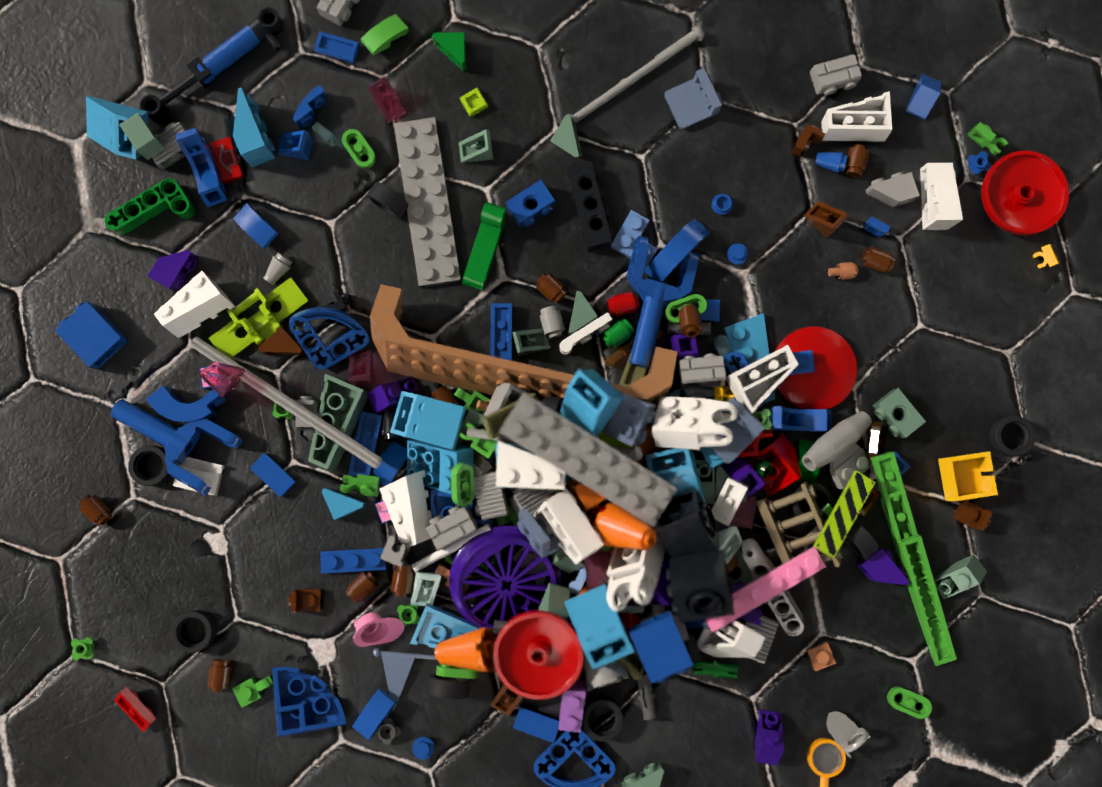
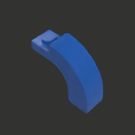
[175,127,227,207]
[644,219,710,282]
[146,386,229,423]
[770,406,832,432]

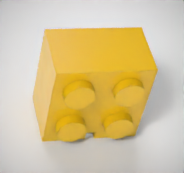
[938,452,998,501]

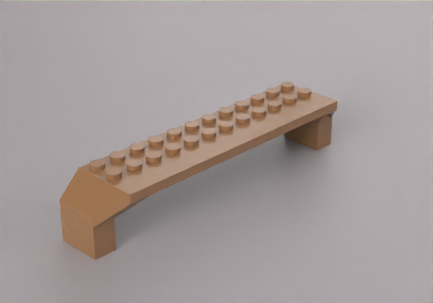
[370,284,677,408]

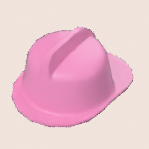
[353,612,404,647]

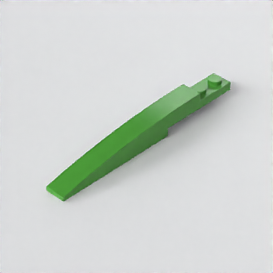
[871,451,957,666]

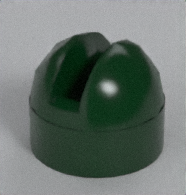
[754,459,773,479]

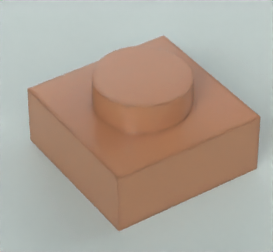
[806,642,836,671]

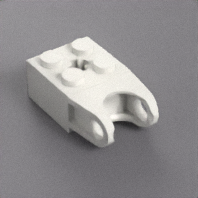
[652,396,738,450]
[606,535,665,612]

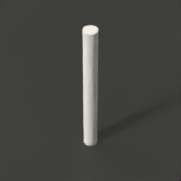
[412,524,491,572]

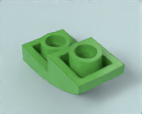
[361,14,408,55]

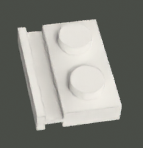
[173,457,224,496]

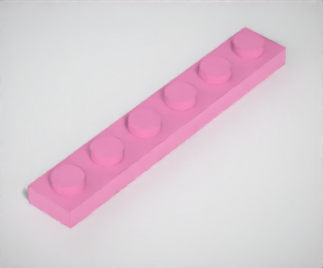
[705,547,826,632]

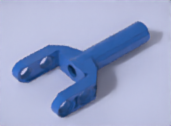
[626,236,699,368]
[111,399,243,496]

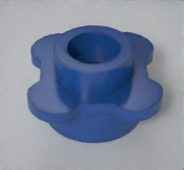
[967,151,992,175]

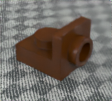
[791,124,825,156]
[952,500,992,531]
[288,589,322,613]

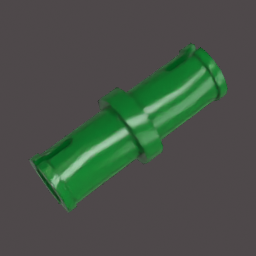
[693,660,738,679]

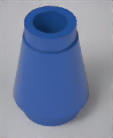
[815,152,848,173]

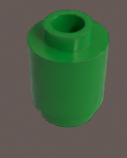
[603,319,635,349]

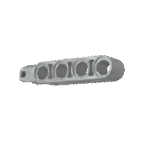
[742,538,804,636]

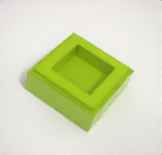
[460,88,488,117]

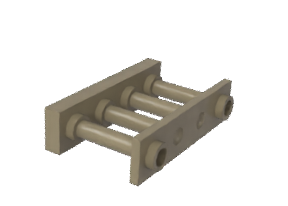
[756,481,843,567]

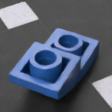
[293,85,328,129]
[233,203,279,249]
[352,688,397,741]

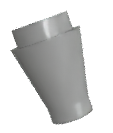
[263,252,292,285]

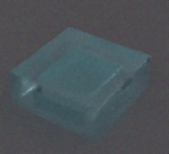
[312,122,337,147]

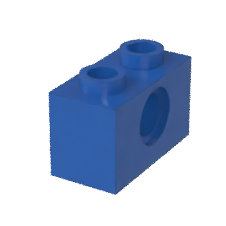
[506,180,555,228]

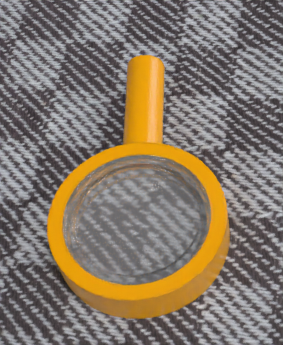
[807,738,846,787]

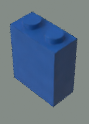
[55,301,129,370]
[628,610,693,683]

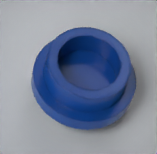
[711,194,733,215]
[727,244,748,265]
[412,736,434,759]

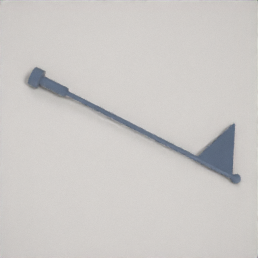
[373,648,580,710]

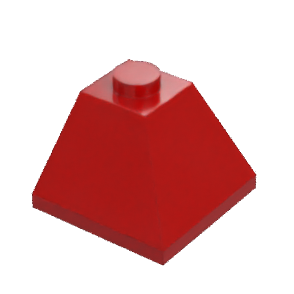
[746,433,801,497]

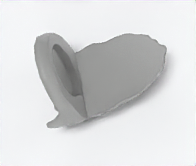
[826,711,870,758]

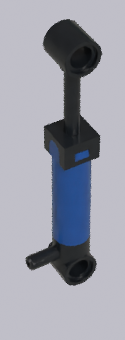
[140,7,284,122]

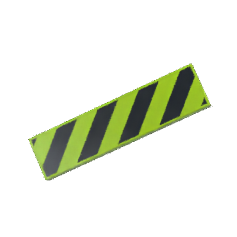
[813,471,875,558]

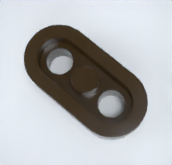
[866,421,887,464]

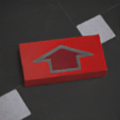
[209,137,244,184]

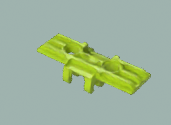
[209,278,309,359]

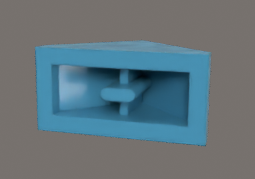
[322,488,367,520]

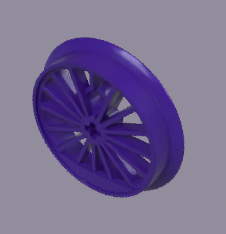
[449,526,562,630]

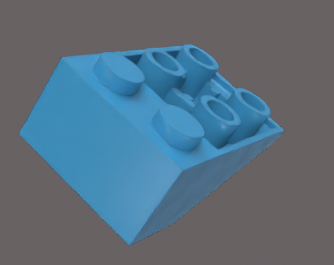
[233,88,276,167]
[86,95,148,160]
[559,369,624,438]
[390,391,466,450]
[407,440,474,494]
[645,448,705,503]
[564,584,634,670]

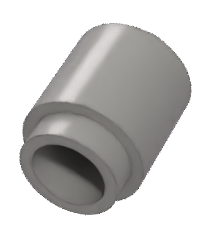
[540,306,565,339]

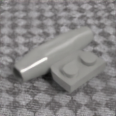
[802,411,872,489]

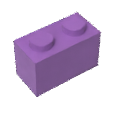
[558,679,586,732]

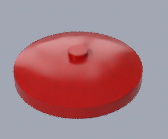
[981,151,1069,235]
[774,326,857,409]
[493,610,583,699]

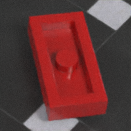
[114,687,156,732]

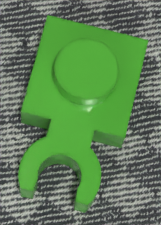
[460,423,500,459]

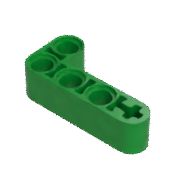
[104,178,196,235]
[462,202,507,291]

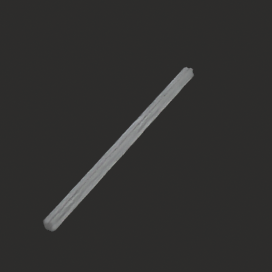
[190,337,382,468]

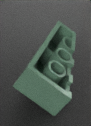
[308,374,369,472]

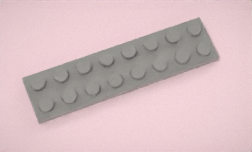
[394,117,461,287]
[499,392,677,527]

